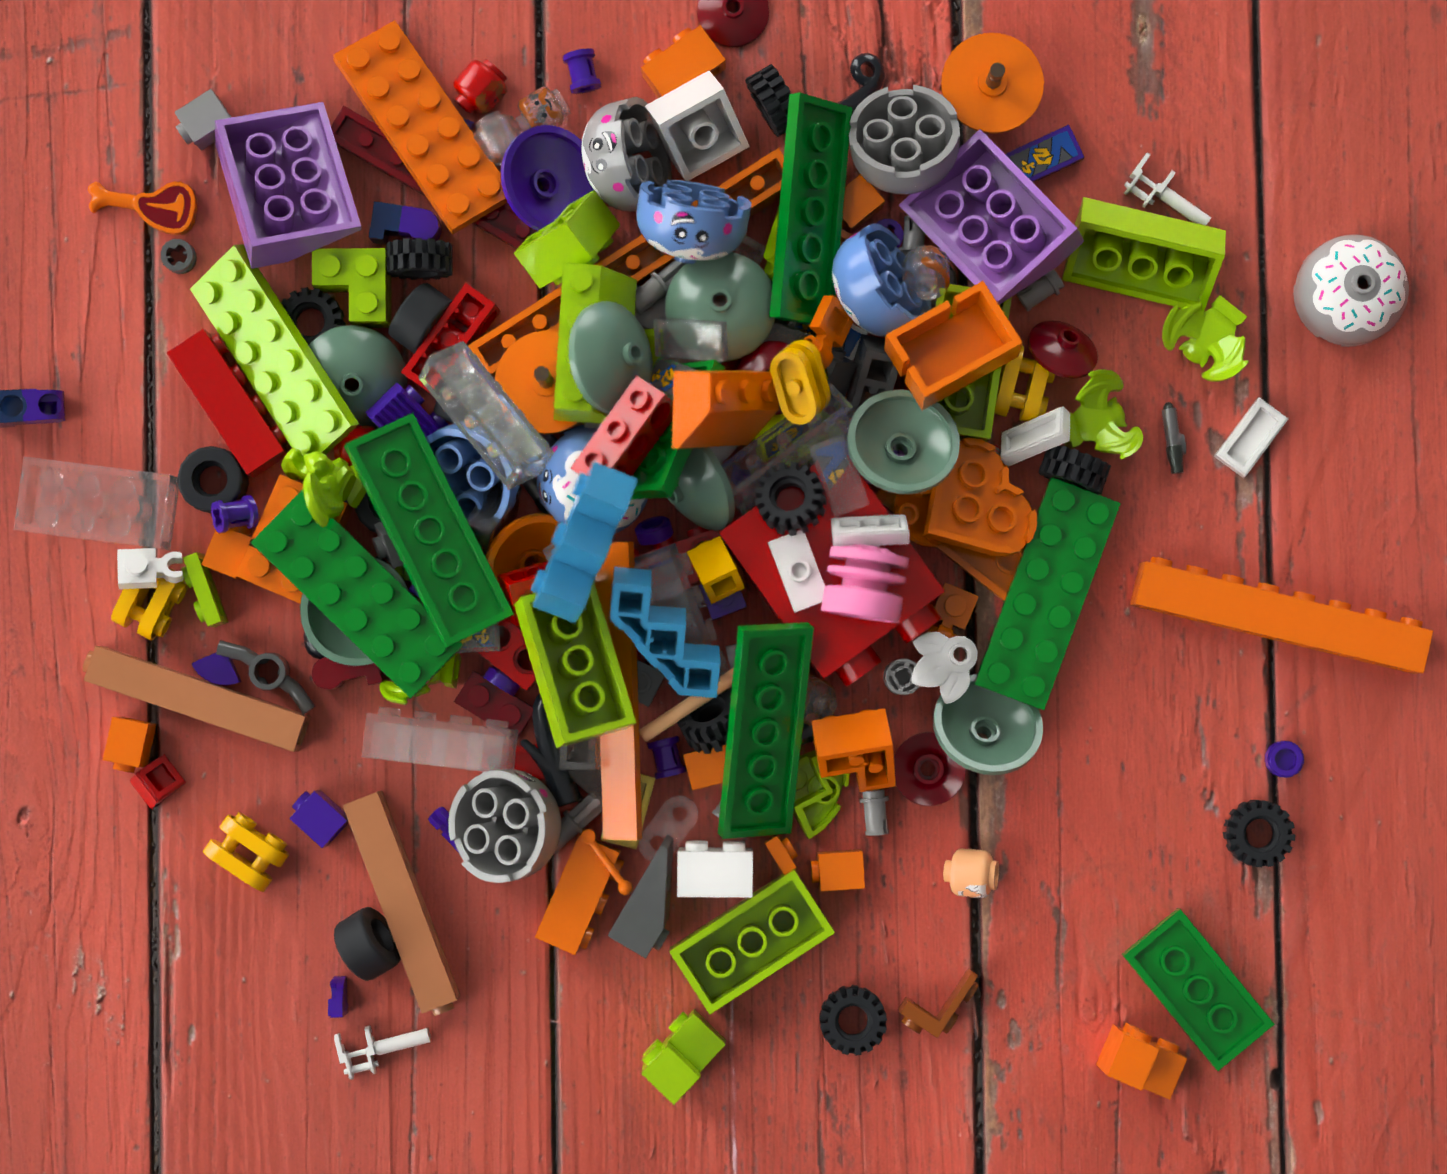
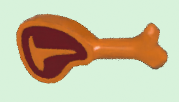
[88,182,198,236]

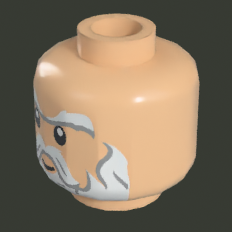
[943,848,999,898]

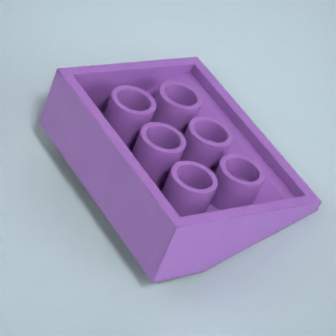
[215,102,361,269]
[899,129,1085,305]

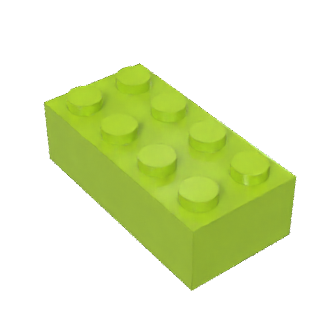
[514,582,636,749]
[669,869,835,1014]

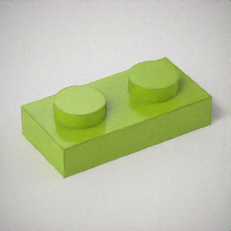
[181,552,229,627]

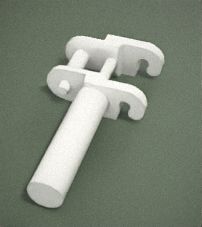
[1124,153,1211,226]
[334,1026,431,1080]

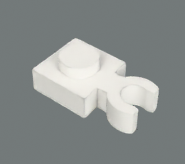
[117,548,183,589]

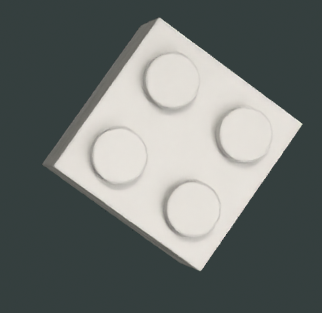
[645,71,750,181]
[677,840,753,898]

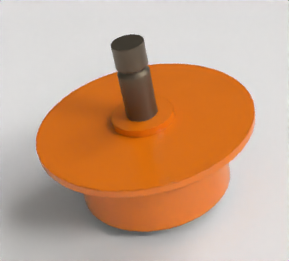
[941,33,1044,134]
[495,330,579,434]

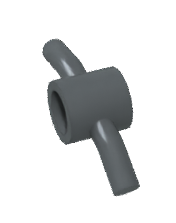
[216,640,315,715]

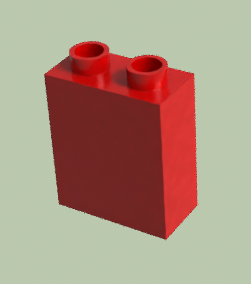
[719,453,945,687]

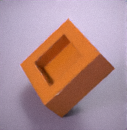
[764,835,798,875]

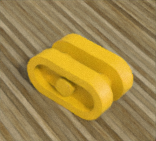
[770,340,831,425]
[994,346,1055,422]
[111,569,188,641]
[203,812,289,892]

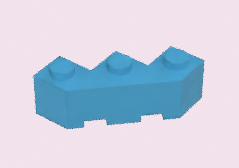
[531,462,637,623]
[610,567,721,698]

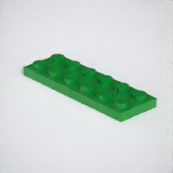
[769,92,852,325]
[344,413,514,648]
[974,477,1121,710]
[251,489,464,699]
[718,622,814,839]

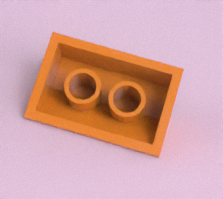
[672,370,779,449]

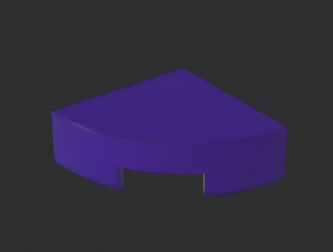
[191,652,242,685]
[328,976,348,1018]

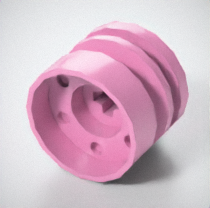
[821,544,909,623]

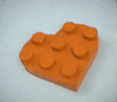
[923,438,1037,557]

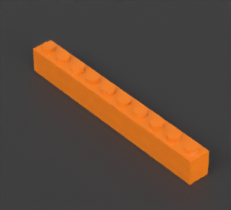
[468,148,784,383]

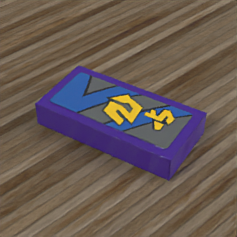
[1005,125,1084,183]

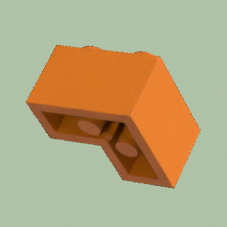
[811,708,896,792]
[1096,1022,1187,1100]

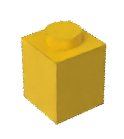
[687,536,745,604]

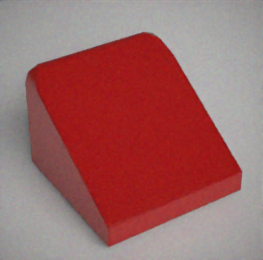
[130,754,186,809]

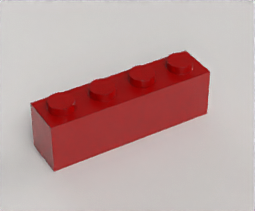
[166,329,289,478]

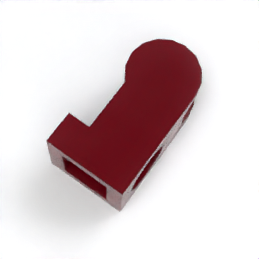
[312,657,386,689]

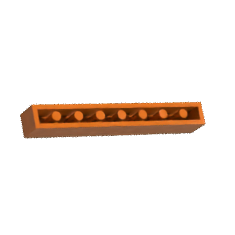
[1130,557,1433,674]

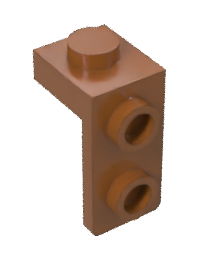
[898,968,979,1038]

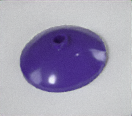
[501,125,593,231]

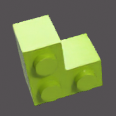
[513,190,620,288]
[312,248,391,328]
[641,1009,726,1105]

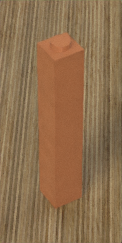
[83,646,311,752]
[343,790,460,1016]

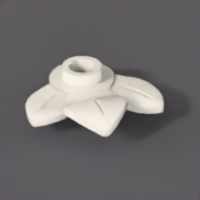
[911,632,978,704]

